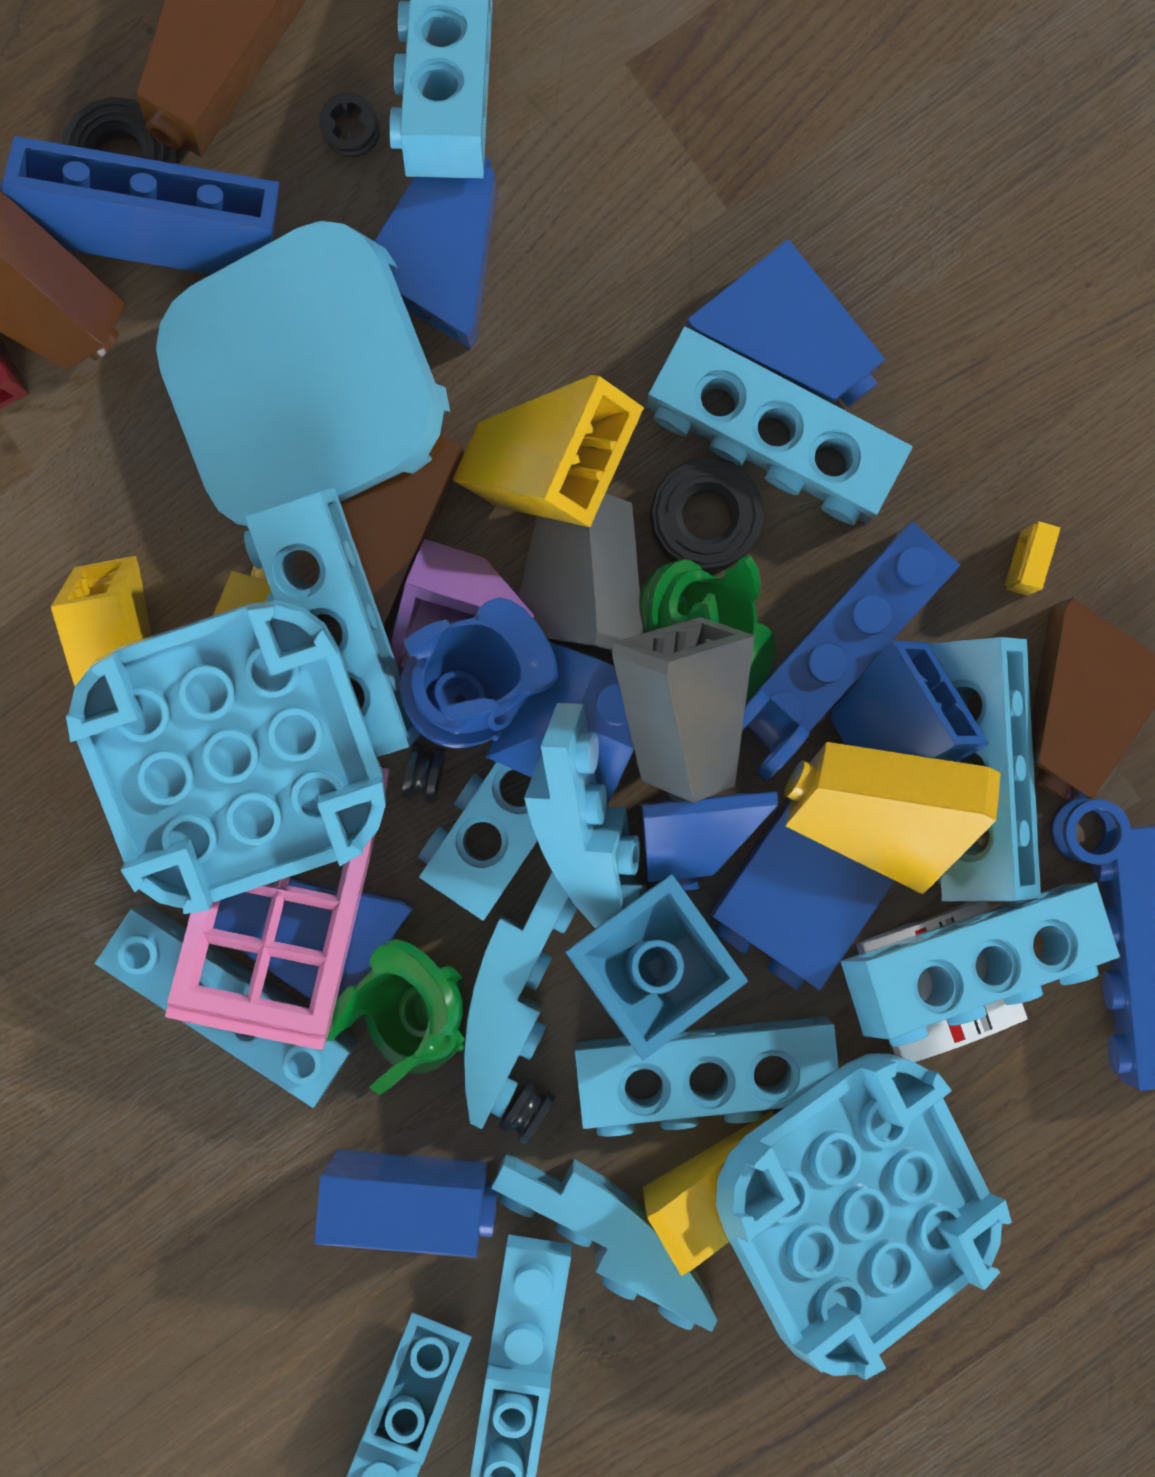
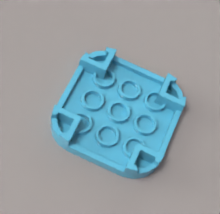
[156,221,450,526]
[66,600,386,914]
[716,1054,1012,1380]

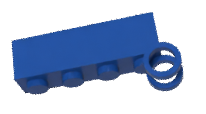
[0,136,279,274]
[742,521,960,782]
[1049,799,1155,1091]

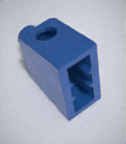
[831,640,989,762]

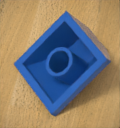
[486,642,634,806]
[639,791,778,891]

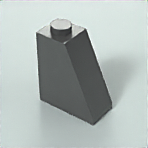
[518,486,643,655]
[612,617,755,803]

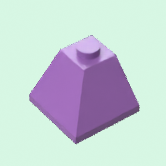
[390,539,534,675]

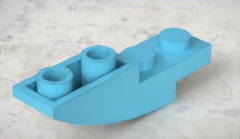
[524,703,647,928]
[464,871,577,1129]
[491,1152,718,1332]
[470,1234,572,1477]
[346,1312,472,1477]

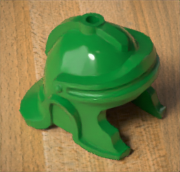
[640,555,776,700]
[327,939,465,1095]

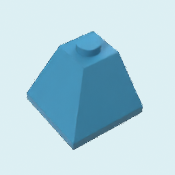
[565,874,748,1061]

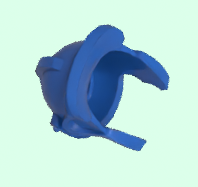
[399,597,558,748]

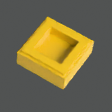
[1004,521,1061,596]

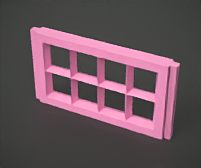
[165,767,390,1051]

